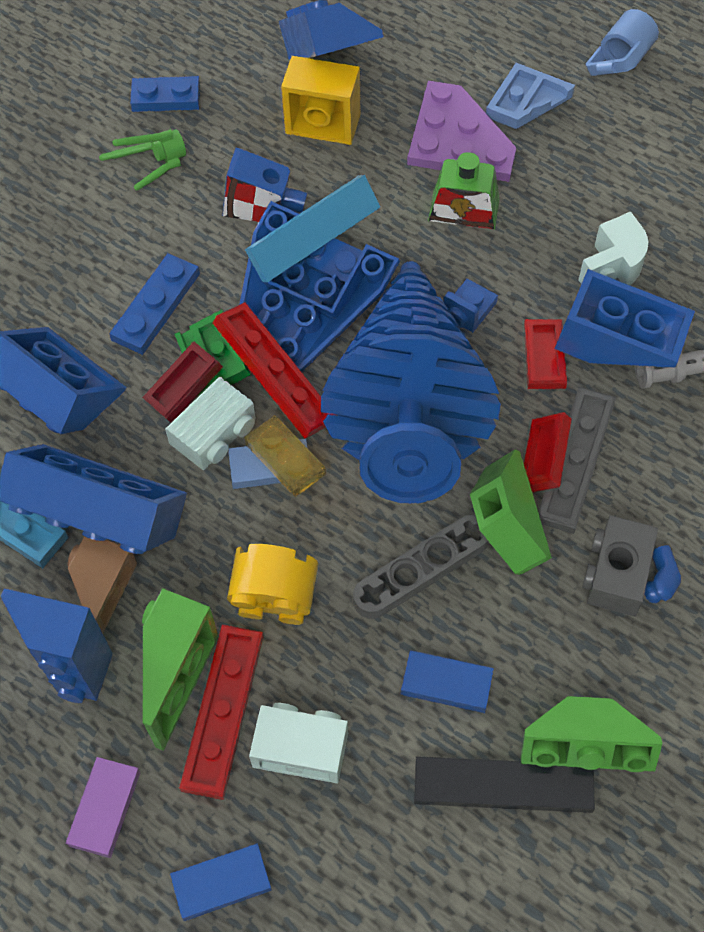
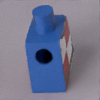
[222,148,307,222]

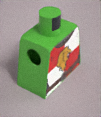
[428,152,500,229]

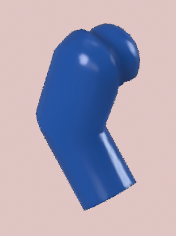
[644,545,681,603]

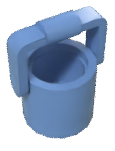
[586,9,659,76]

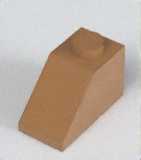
[68,536,137,633]

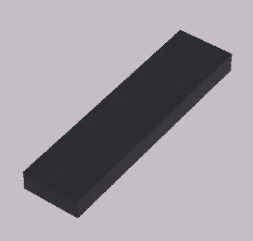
[414,756,595,813]

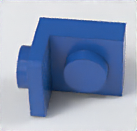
[443,279,498,333]

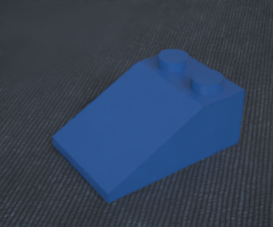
[554,269,695,368]

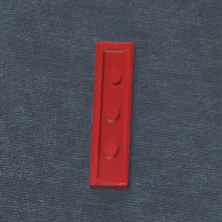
[213,302,337,439]
[179,625,264,800]

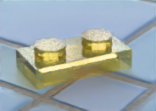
[244,415,326,497]

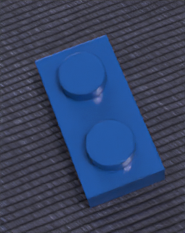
[130,76,200,112]

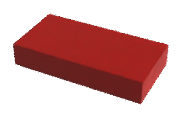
[524,319,567,389]
[524,412,572,492]

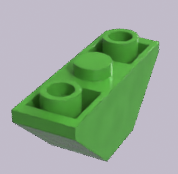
[470,450,552,575]
[521,696,662,772]

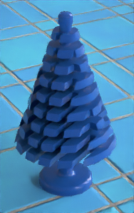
[321,261,501,503]

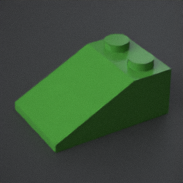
[142,588,219,751]

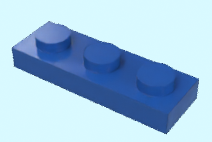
[109,253,200,355]

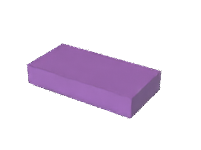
[66,757,140,858]

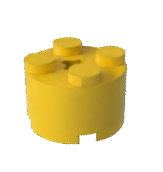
[227,544,318,625]

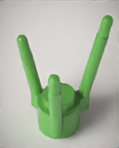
[99,129,186,191]

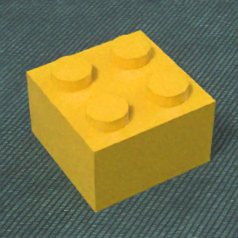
[281,56,361,145]

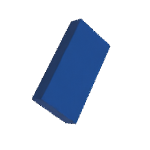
[401,650,494,713]
[170,843,272,921]

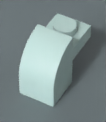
[579,212,648,285]

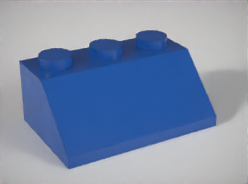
[0,327,126,434]
[1,589,113,703]

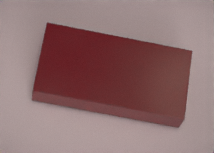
[142,341,223,423]

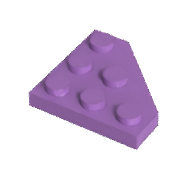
[407,81,516,182]

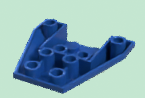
[239,201,400,372]

